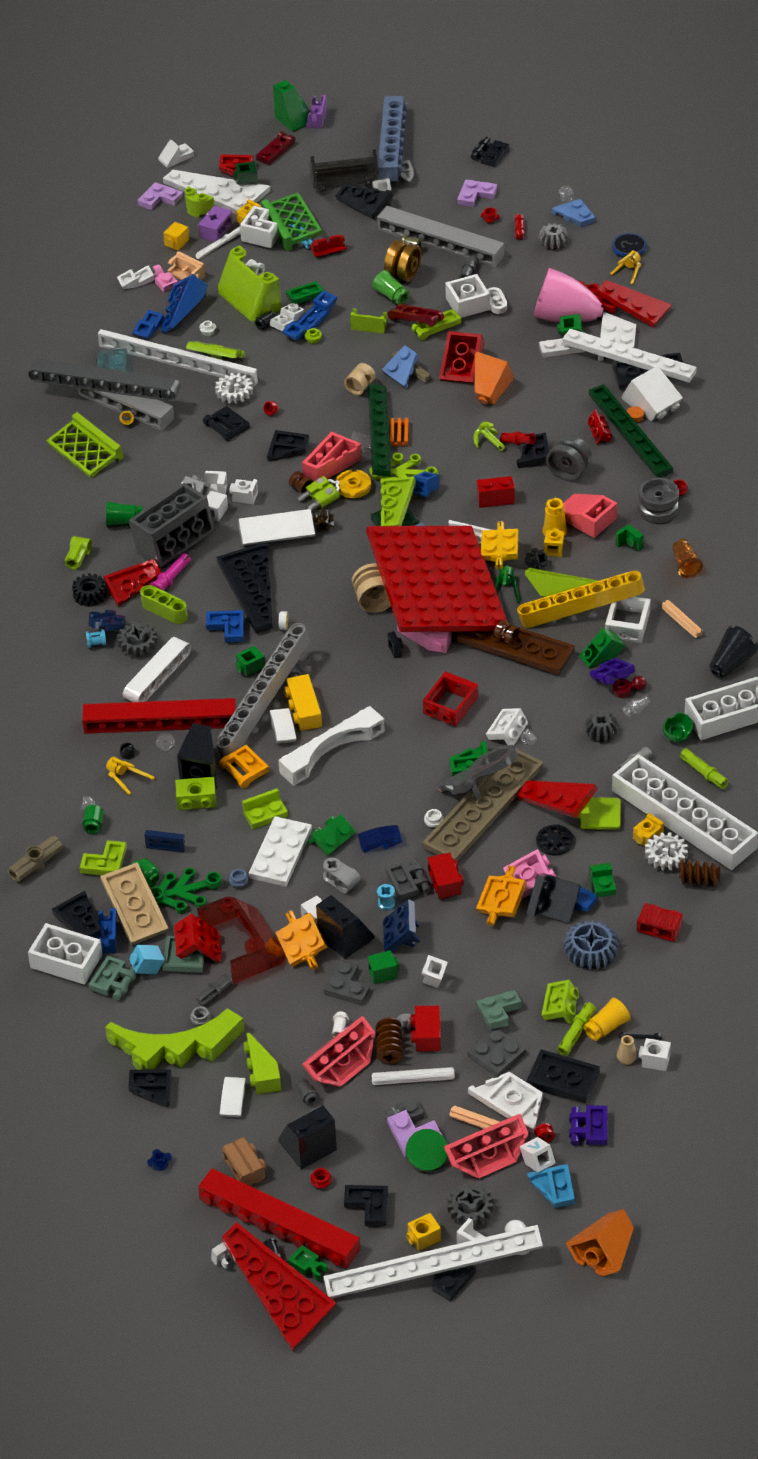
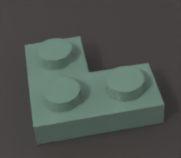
[476,990,522,1030]

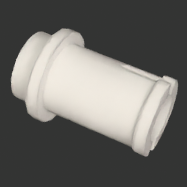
[331,1012,349,1037]

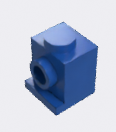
[412,471,439,497]

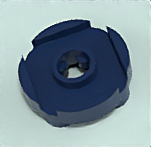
[88,610,126,631]

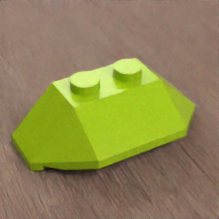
[525,568,600,597]

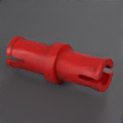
[500,431,536,445]

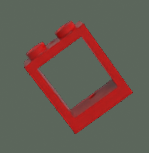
[423,671,479,726]

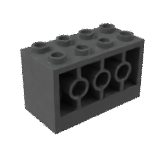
[129,483,215,568]

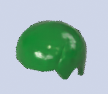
[663,712,693,743]

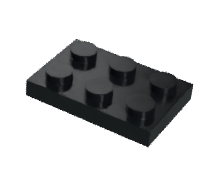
[526,1049,600,1103]

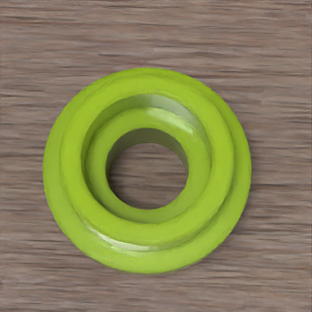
[305,328,322,344]

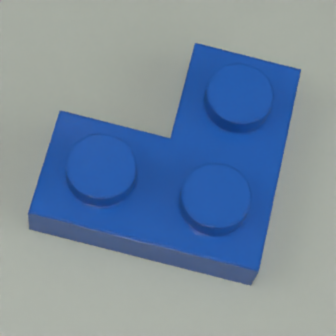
[206,610,244,642]

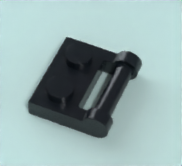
[203,406,250,441]

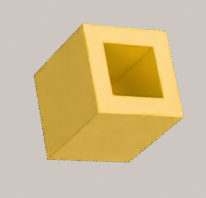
[163,222,189,251]

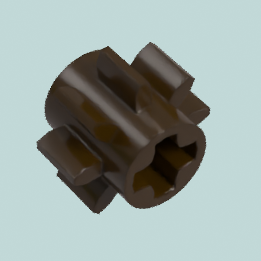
[313,509,334,532]

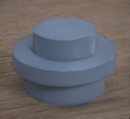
[229,869,249,888]

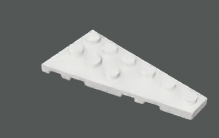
[163,170,271,214]

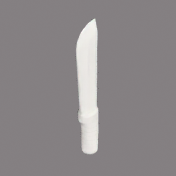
[196,227,241,259]

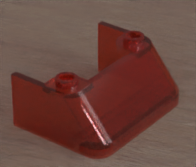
[197,896,285,984]

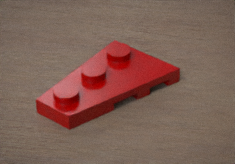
[103,559,161,607]

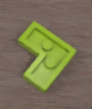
[79,840,127,875]

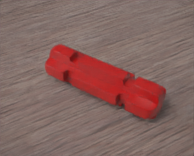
[515,214,524,240]

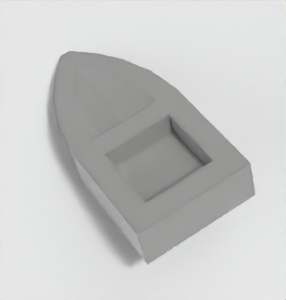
[398,160,414,182]

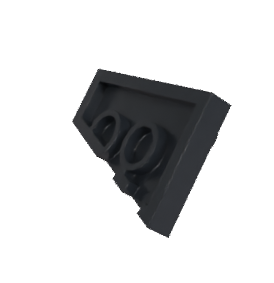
[52,891,102,938]

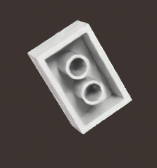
[28,923,102,985]

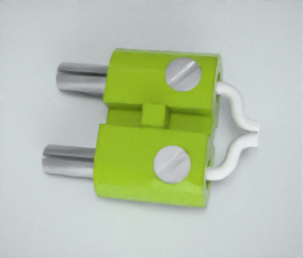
[298,476,340,511]

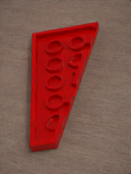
[222,1222,336,1351]

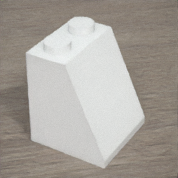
[621,366,683,421]

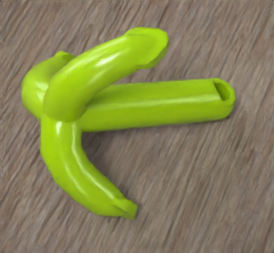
[473,422,505,451]

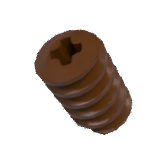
[679,859,721,887]
[375,1017,403,1065]

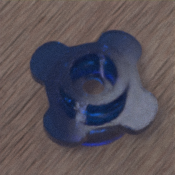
[147,1149,172,1171]

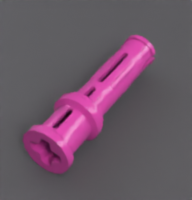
[149,553,191,591]

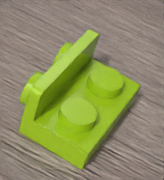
[242,789,288,830]
[541,979,579,1024]

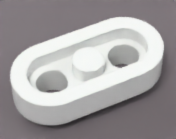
[487,287,507,314]

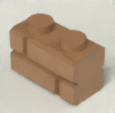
[222,1137,267,1186]

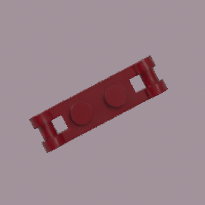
[387,304,444,327]

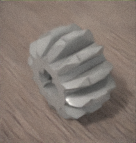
[539,223,568,249]

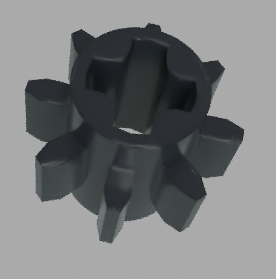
[525,548,547,570]

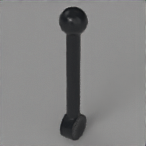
[618,1032,662,1041]

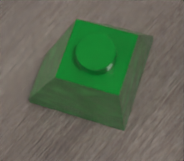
[273,80,310,132]

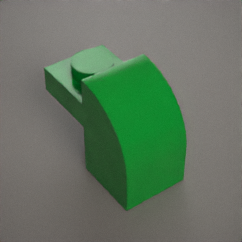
[588,863,616,898]

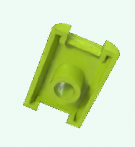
[186,341,245,360]

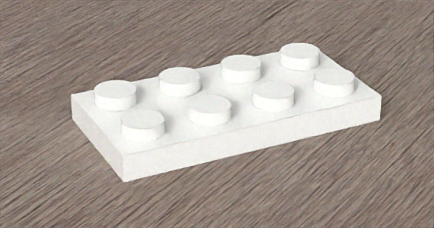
[249,817,312,887]

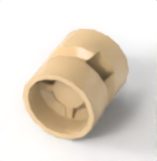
[344,363,376,396]

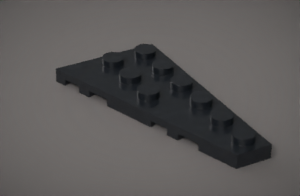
[216,541,273,633]

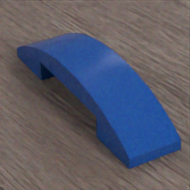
[282,290,337,340]

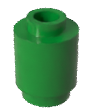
[82,805,104,834]

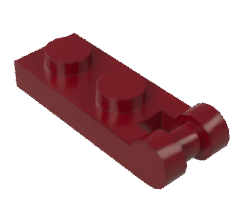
[256,131,296,166]

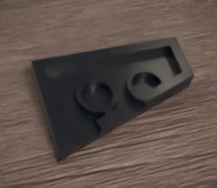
[335,184,393,219]

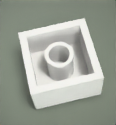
[445,274,490,318]

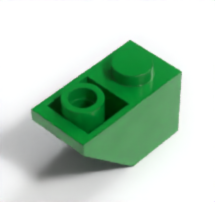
[579,628,626,668]

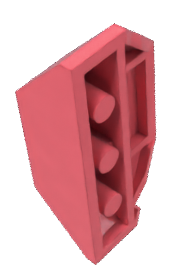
[302,1016,375,1087]
[444,1114,528,1179]

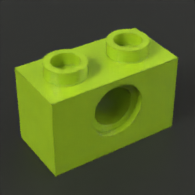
[175,777,216,810]

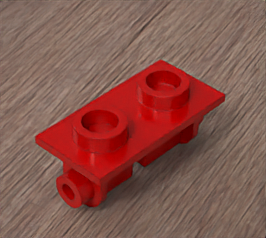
[310,234,347,257]
[588,409,612,445]

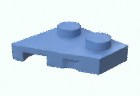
[552,199,596,227]
[382,345,418,389]

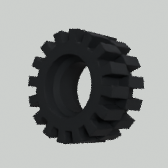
[72,573,106,607]

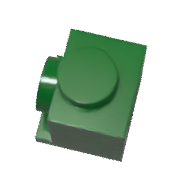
[557,314,583,338]
[235,645,265,676]

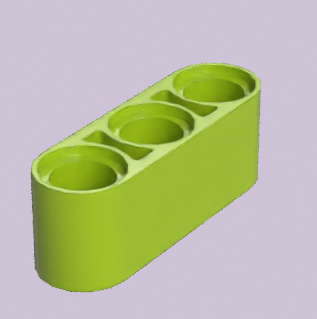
[140,585,188,624]

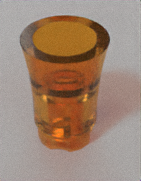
[673,539,703,578]

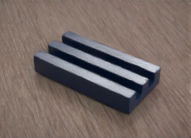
[144,830,186,852]

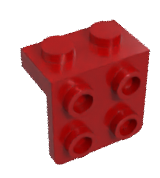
[174,913,221,963]

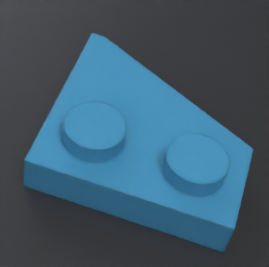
[527,1164,576,1208]

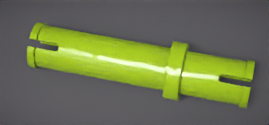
[679,748,729,790]
[556,1002,596,1056]

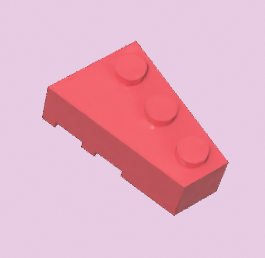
[302,432,362,481]

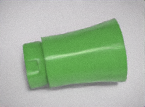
[372,270,409,305]

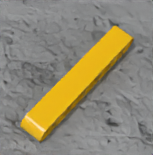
[517,571,645,628]

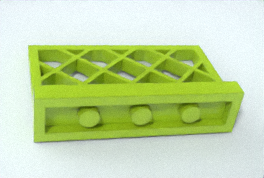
[46,412,124,478]

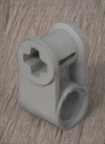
[323,858,361,894]

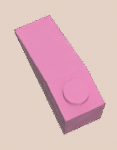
[397,625,452,653]

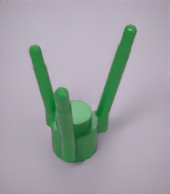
[494,566,520,603]

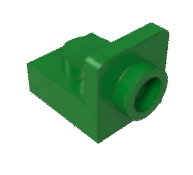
[616,524,644,552]

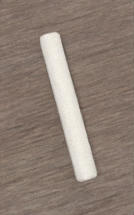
[372,1067,455,1085]

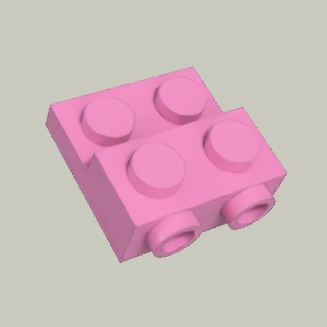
[503,849,557,898]

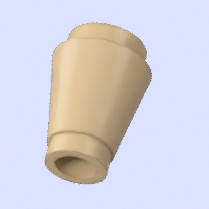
[616,1035,637,1065]

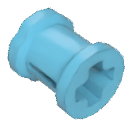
[86,629,106,648]
[377,884,395,910]

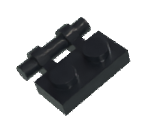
[470,137,510,167]

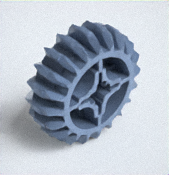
[564,919,619,969]

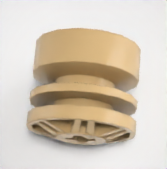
[352,563,391,613]

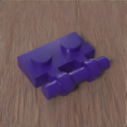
[589,658,636,685]
[569,1105,607,1146]

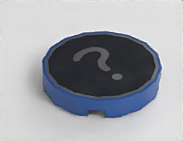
[613,233,646,258]

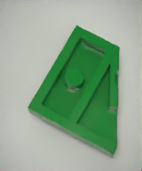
[449,741,487,776]

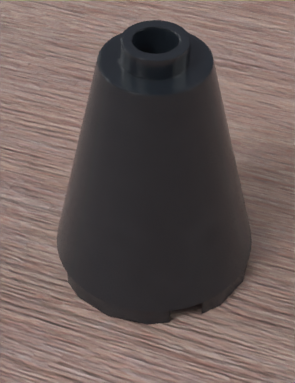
[709,625,758,677]

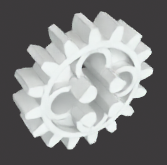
[215,373,253,404]
[645,832,688,871]

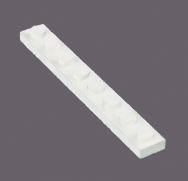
[563,329,697,383]

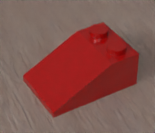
[439,331,485,383]

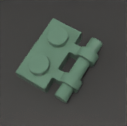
[88,955,137,1001]

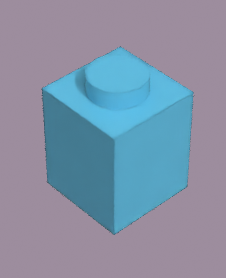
[129,945,165,974]

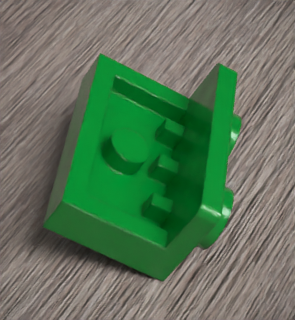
[308,814,356,856]

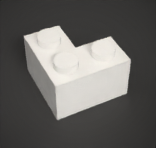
[240,206,278,248]

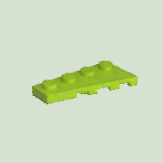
[381,476,416,526]

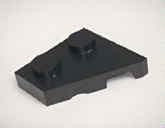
[267,430,310,461]

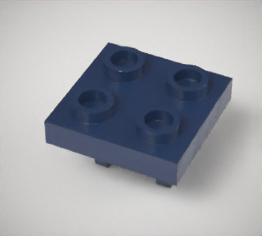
[383,899,420,952]

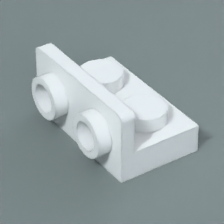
[486,708,528,745]

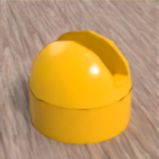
[119,411,134,425]

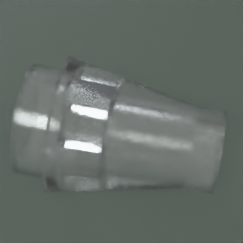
[621,695,650,717]

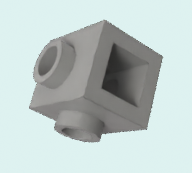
[181,475,211,497]

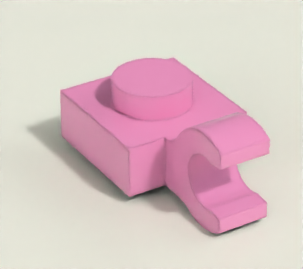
[153,264,178,292]

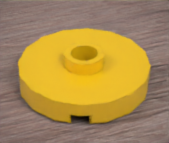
[336,470,371,498]

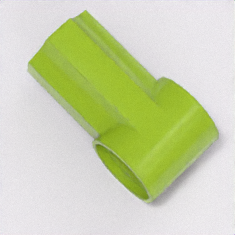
[64,536,92,570]

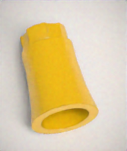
[542,498,567,536]
[584,997,631,1042]

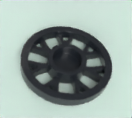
[536,825,573,856]

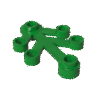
[150,867,222,914]

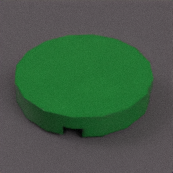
[405,1129,447,1172]

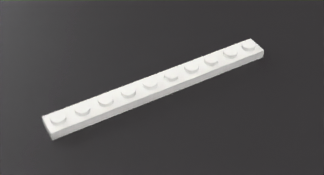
[98,329,258,386]
[323,1225,543,1299]

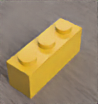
[284,674,322,731]

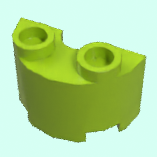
[184,186,214,217]

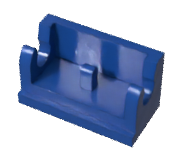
[97,908,118,954]

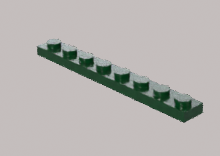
[368,384,391,477]
[589,384,673,478]

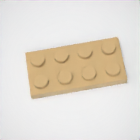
[100,862,169,946]

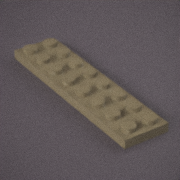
[422,748,543,861]

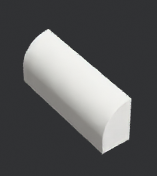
[239,509,315,546]

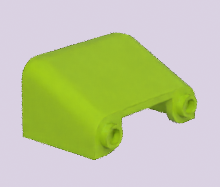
[218,245,281,322]

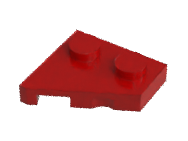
[219,154,253,176]

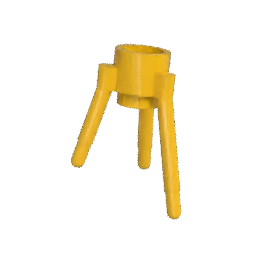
[610,250,641,285]
[106,757,155,795]

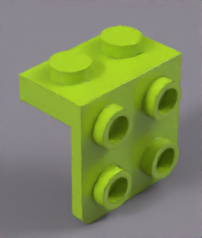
[577,797,621,830]

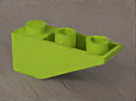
[243,1033,281,1095]

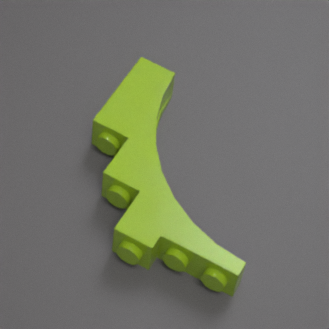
[105,1008,244,1070]

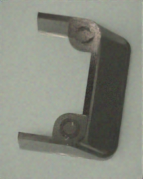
[309,149,379,191]

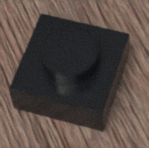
[387,631,403,659]

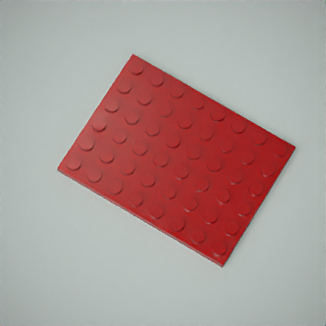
[366,525,507,632]

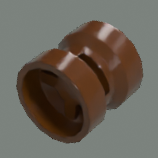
[289,471,314,494]
[494,620,520,645]

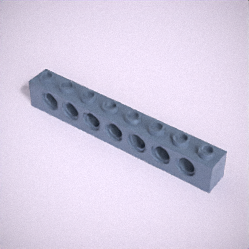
[378,96,407,181]

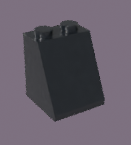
[177,723,217,790]
[316,895,375,959]
[278,1105,337,1169]

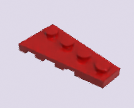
[596,280,672,328]
[516,780,598,818]

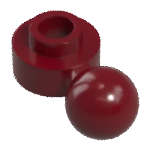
[612,676,647,698]

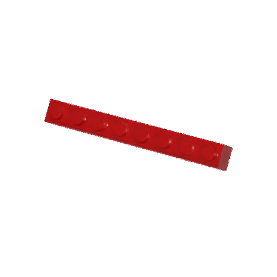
[82,698,236,734]
[198,1168,360,1269]

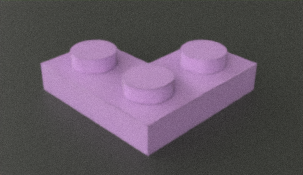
[457,180,497,207]
[137,182,183,210]
[386,1110,442,1157]

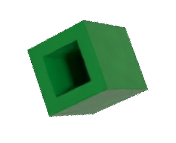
[367,950,400,984]

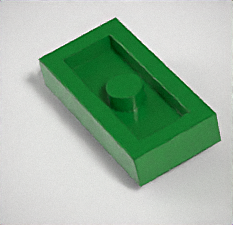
[286,281,323,304]

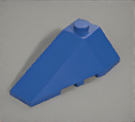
[161,274,208,334]

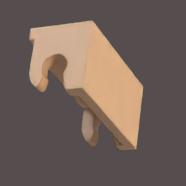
[168,251,205,280]

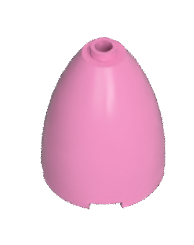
[533,268,604,323]

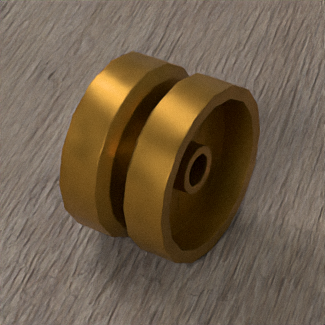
[384,240,421,282]

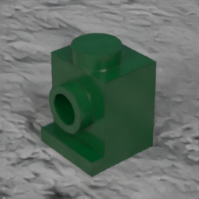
[233,161,258,185]

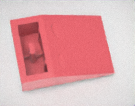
[563,494,617,538]

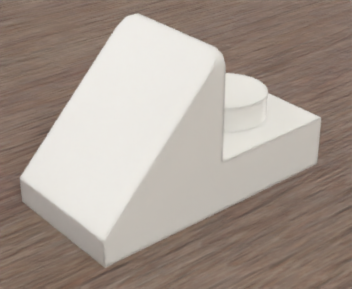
[158,140,194,168]

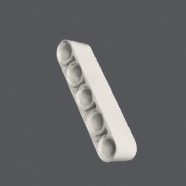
[123,637,191,702]

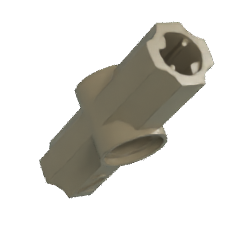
[7,835,63,883]

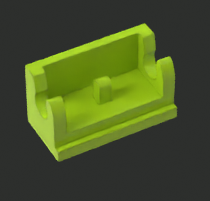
[350,308,388,334]

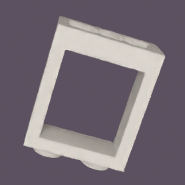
[605,597,651,643]

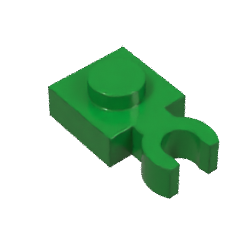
[288,1245,329,1281]

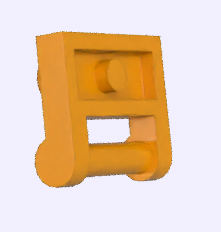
[218,745,269,788]

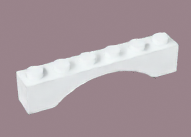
[279,706,385,786]

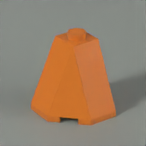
[475,351,514,405]
[566,1209,634,1276]

